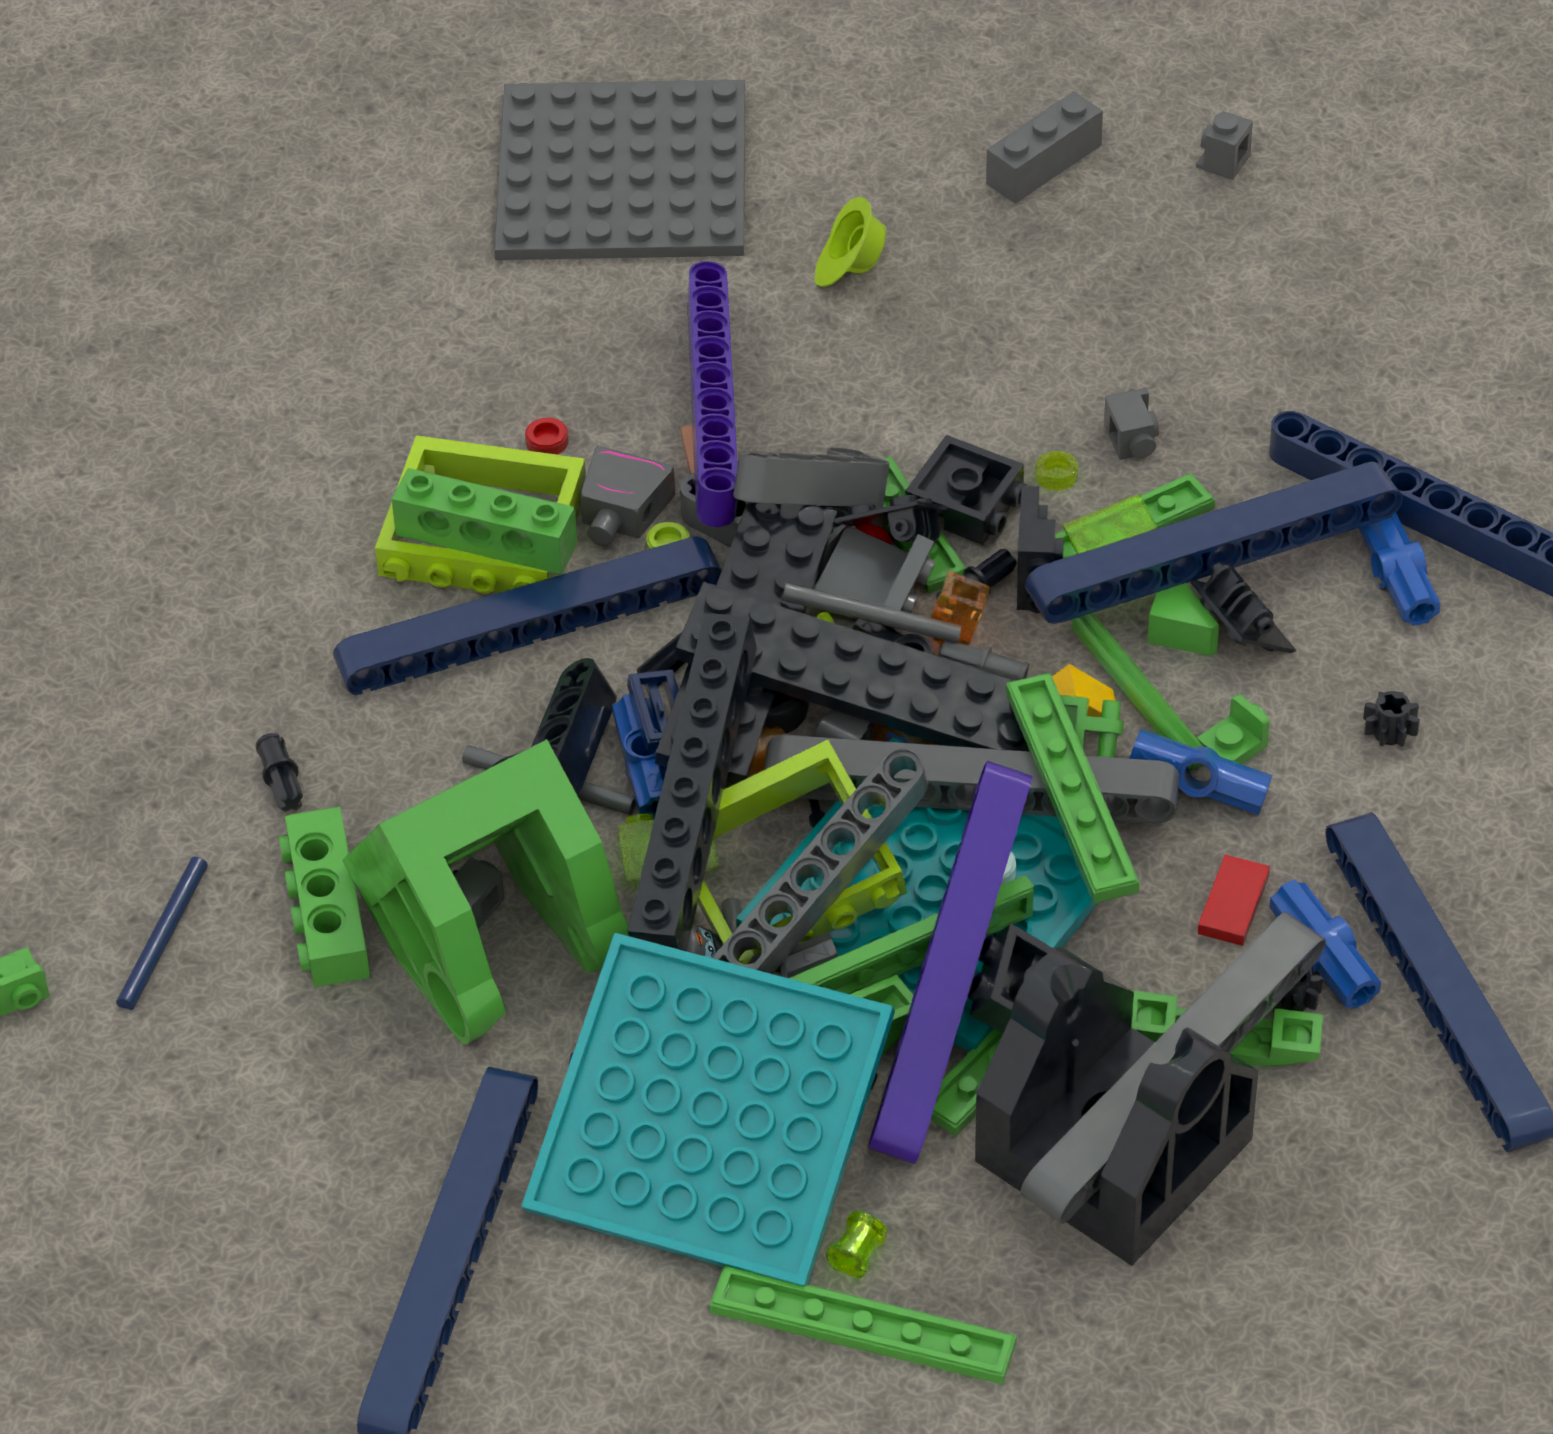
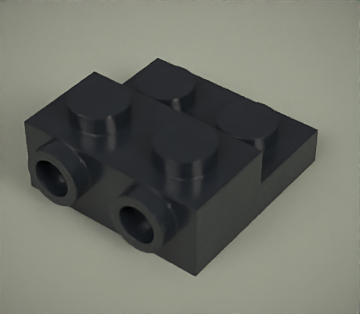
[905,435,1027,545]
[1017,486,1064,613]
[967,923,1054,1034]

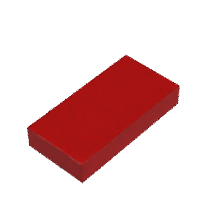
[1197,854,1270,946]

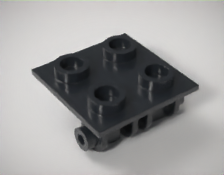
[834,495,949,543]
[1191,562,1297,653]

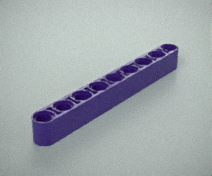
[687,261,738,527]
[868,761,1032,1164]

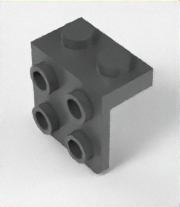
[814,527,936,630]

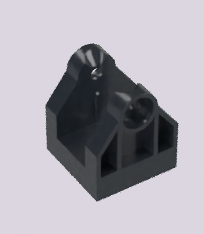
[975,947,1259,1266]

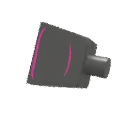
[580,445,675,546]

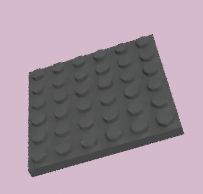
[495,79,745,260]

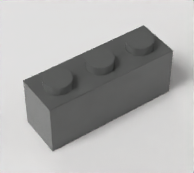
[986,91,1103,204]

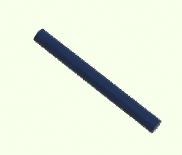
[116,857,208,1010]

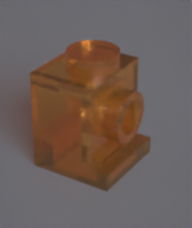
[930,571,990,646]

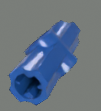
[1358,513,1441,626]
[612,694,667,823]
[1129,729,1273,815]
[1269,880,1381,1009]

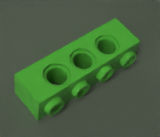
[391,468,578,575]
[279,806,370,987]

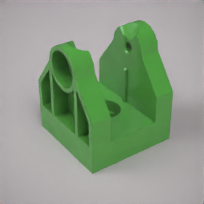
[342,740,629,1045]

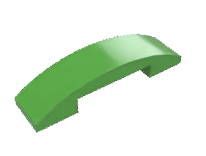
[1132,990,1323,1066]

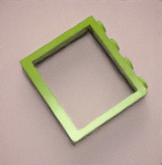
[375,435,586,594]
[698,739,907,964]

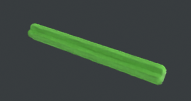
[1071,613,1204,771]

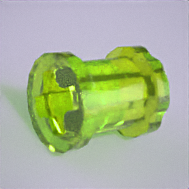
[826,1211,888,1278]

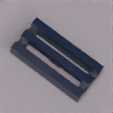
[627,669,679,753]

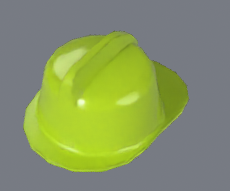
[815,196,887,288]

